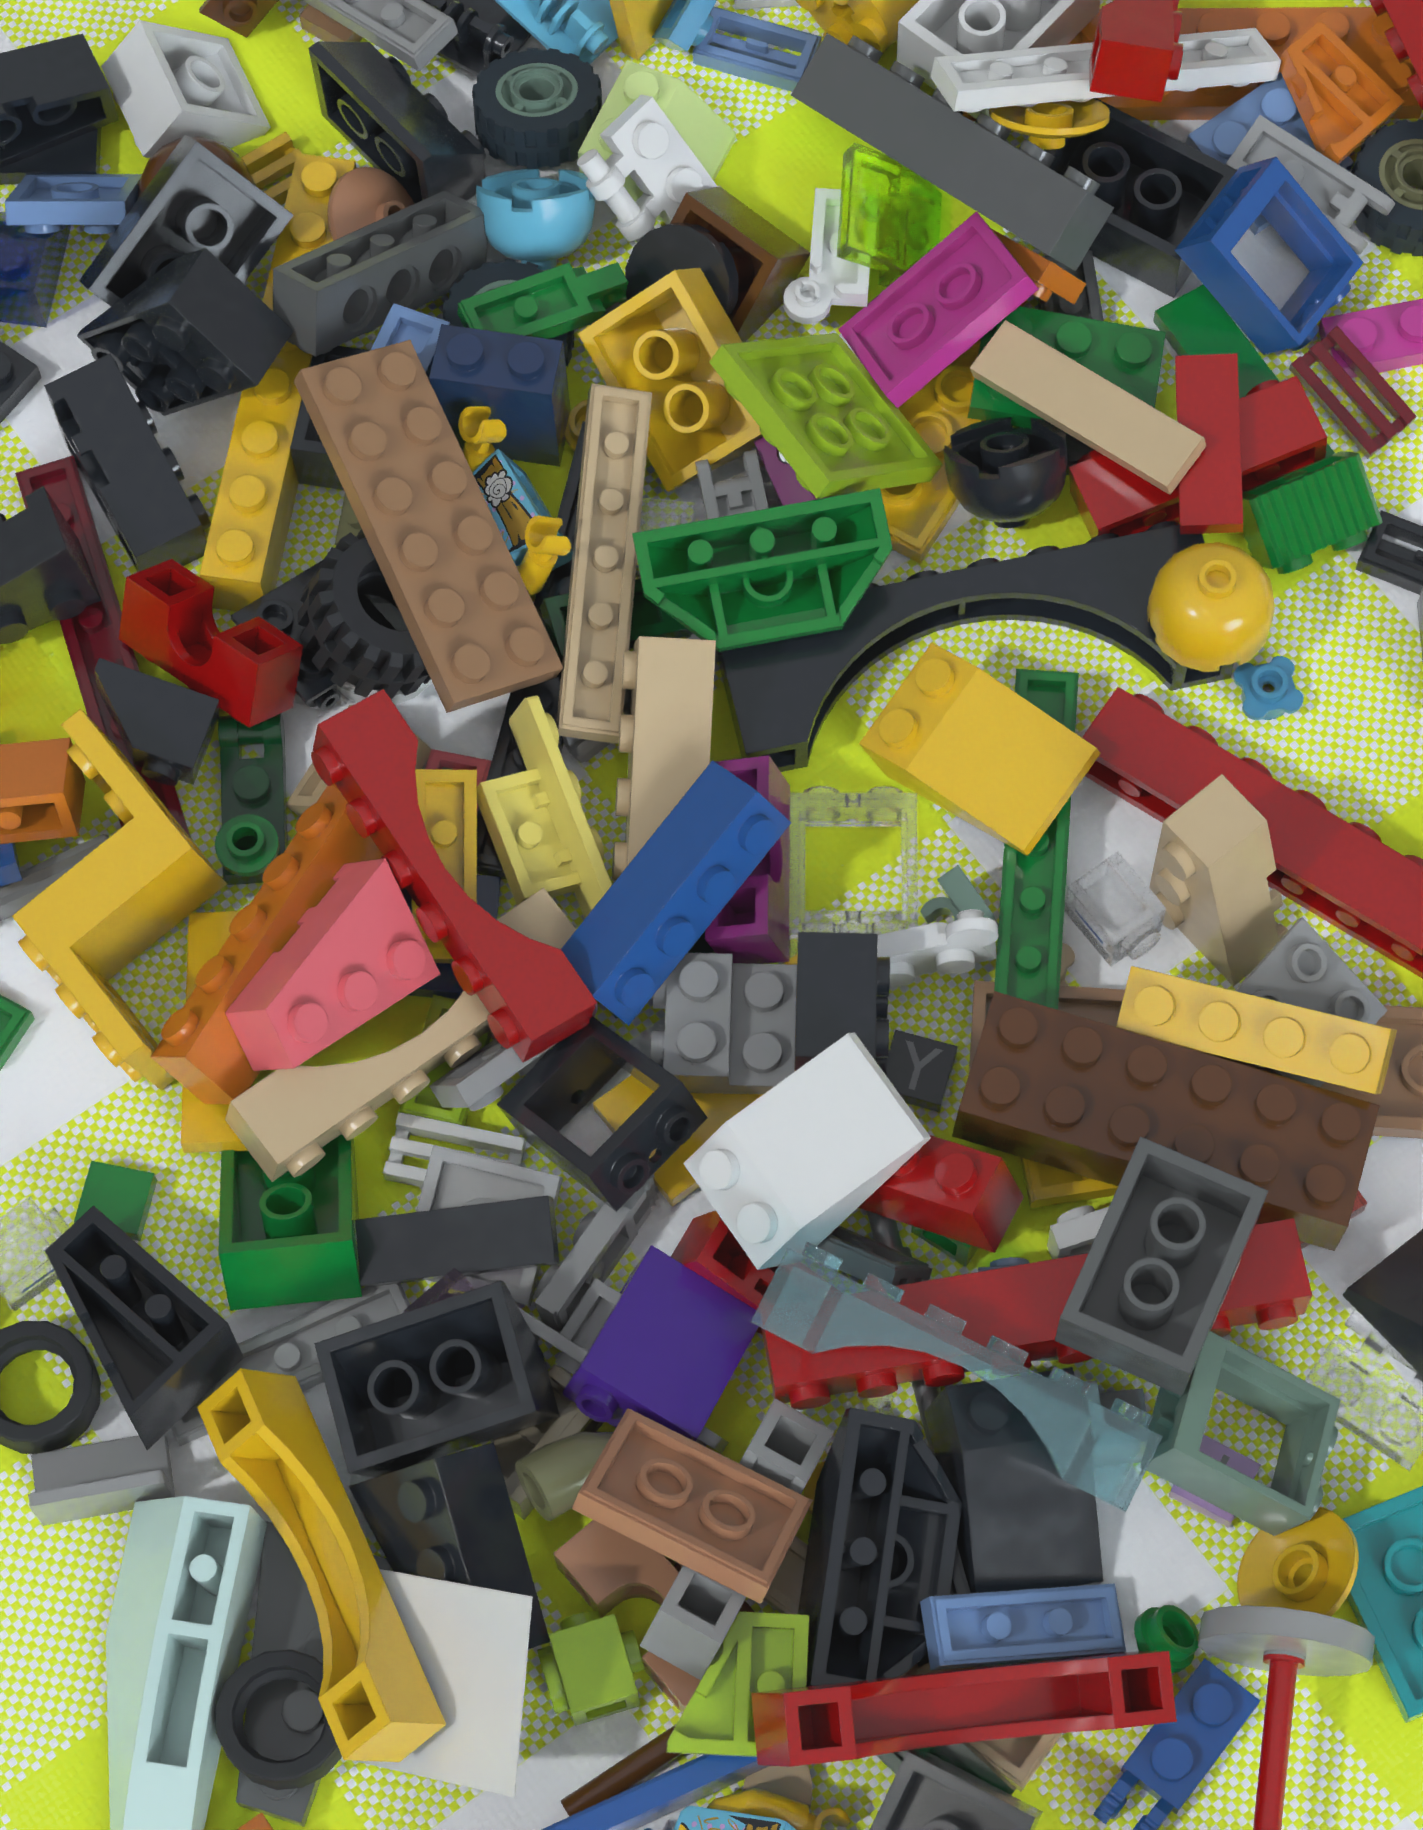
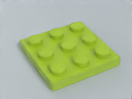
[709,333,943,499]

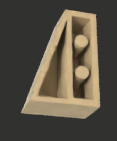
[1147,774,1288,987]

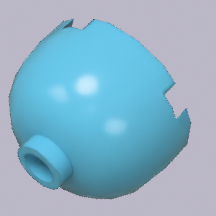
[476,169,595,270]

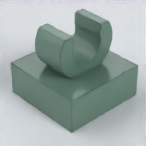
[920,865,999,927]

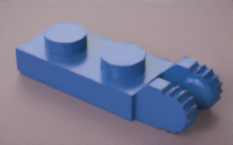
[1093,1658,1260,1830]

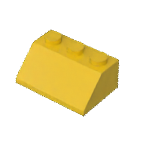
[578,268,763,492]

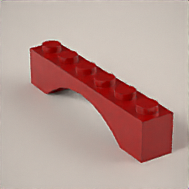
[1089,0,1183,103]
[311,689,597,1063]
[751,1651,1177,1767]

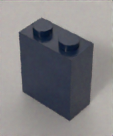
[429,324,571,467]

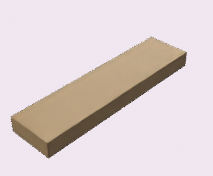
[969,320,1207,495]

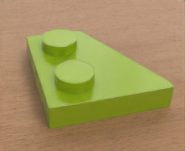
[666,1611,809,1757]

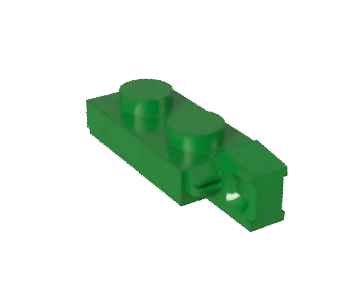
[457,262,628,339]

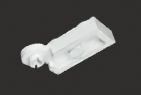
[783,188,875,324]
[877,909,999,987]

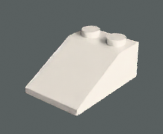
[683,1032,931,1270]

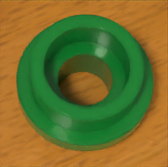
[215,814,280,877]
[1134,1605,1199,1673]

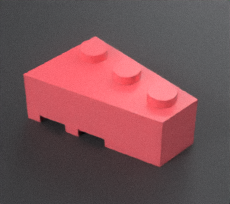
[225,858,440,1071]

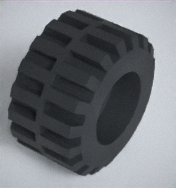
[298,529,431,699]

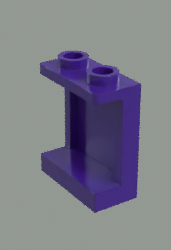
[563,1245,761,1441]

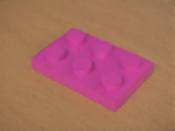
[838,211,1039,408]

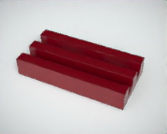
[1289,326,1417,459]

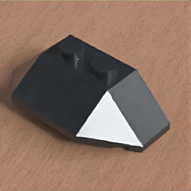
[798,1407,962,1686]

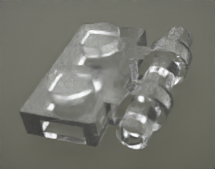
[1304,1308,1423,1471]

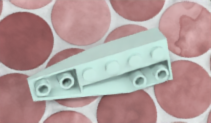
[106,1496,267,1830]

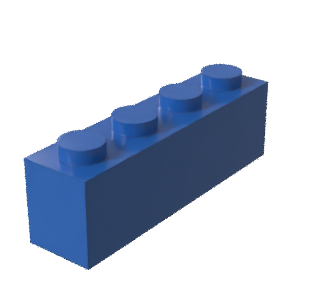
[561,760,792,1026]

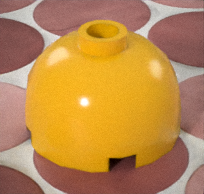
[1147,542,1275,672]

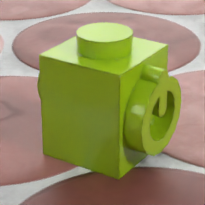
[537,1611,645,1726]

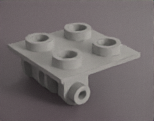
[1235,917,1387,1087]

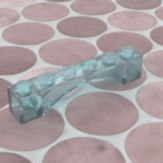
[751,1241,1163,1512]

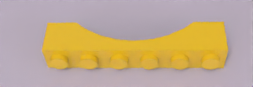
[197,1368,446,1762]

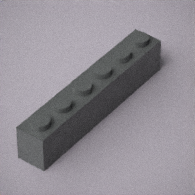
[791,33,1114,271]

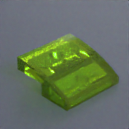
[837,142,942,287]

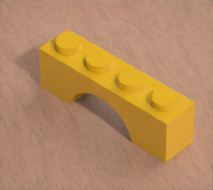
[1116,966,1397,1094]

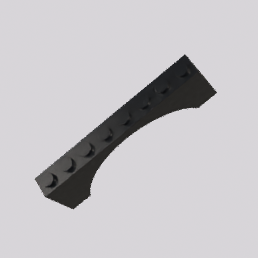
[718,521,1234,772]

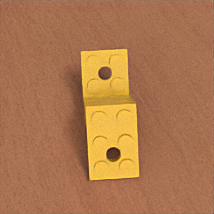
[12,708,227,1091]

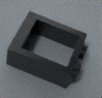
[497,1016,708,1212]

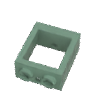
[1138,1331,1340,1536]

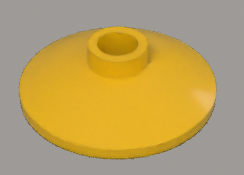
[989,98,1110,150]
[1237,1507,1359,1616]

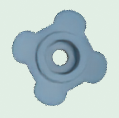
[1234,656,1304,720]

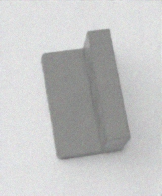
[28,1434,175,1526]

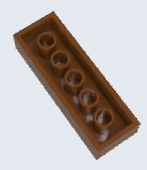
[952,991,1380,1251]

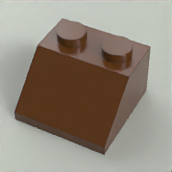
[670,187,810,342]

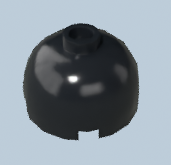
[943,417,1068,528]

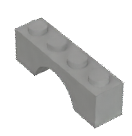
[640,1398,834,1680]

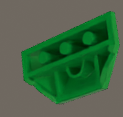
[632,488,893,652]

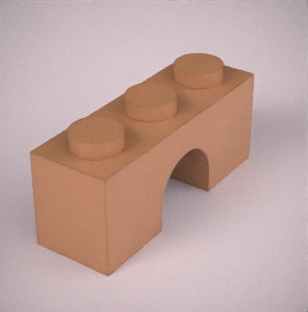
[553,1520,701,1714]

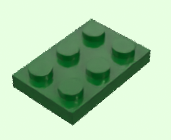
[967,306,1166,434]

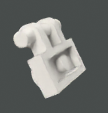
[577,95,718,243]

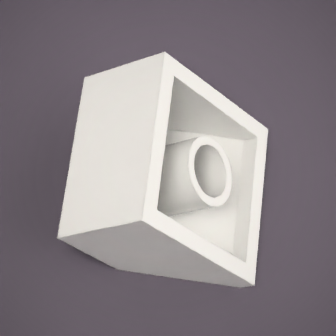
[101,20,271,158]

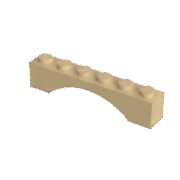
[225,888,576,1182]

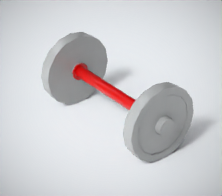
[1198,1605,1375,1830]

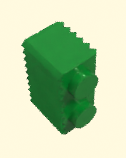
[1242,451,1383,574]

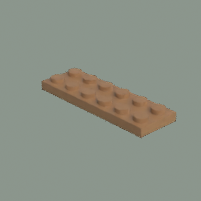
[294,340,563,713]

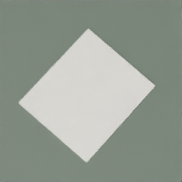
[356,1569,533,1798]

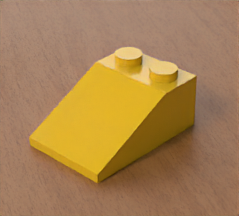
[859,642,1101,856]

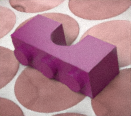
[705,756,790,964]

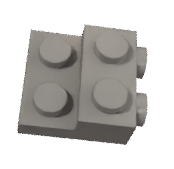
[651,953,797,1094]

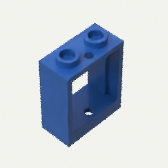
[1175,156,1364,355]

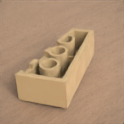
[612,636,716,880]

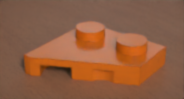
[1279,20,1405,165]

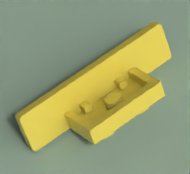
[477,695,612,918]

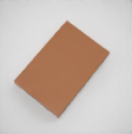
[572,1408,813,1604]

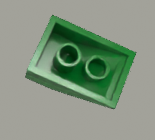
[218,1134,362,1311]

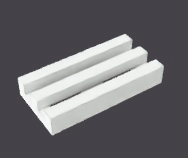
[383,1112,526,1187]

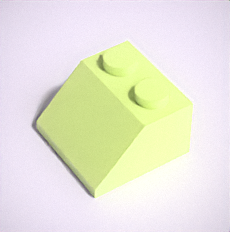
[578,60,736,222]

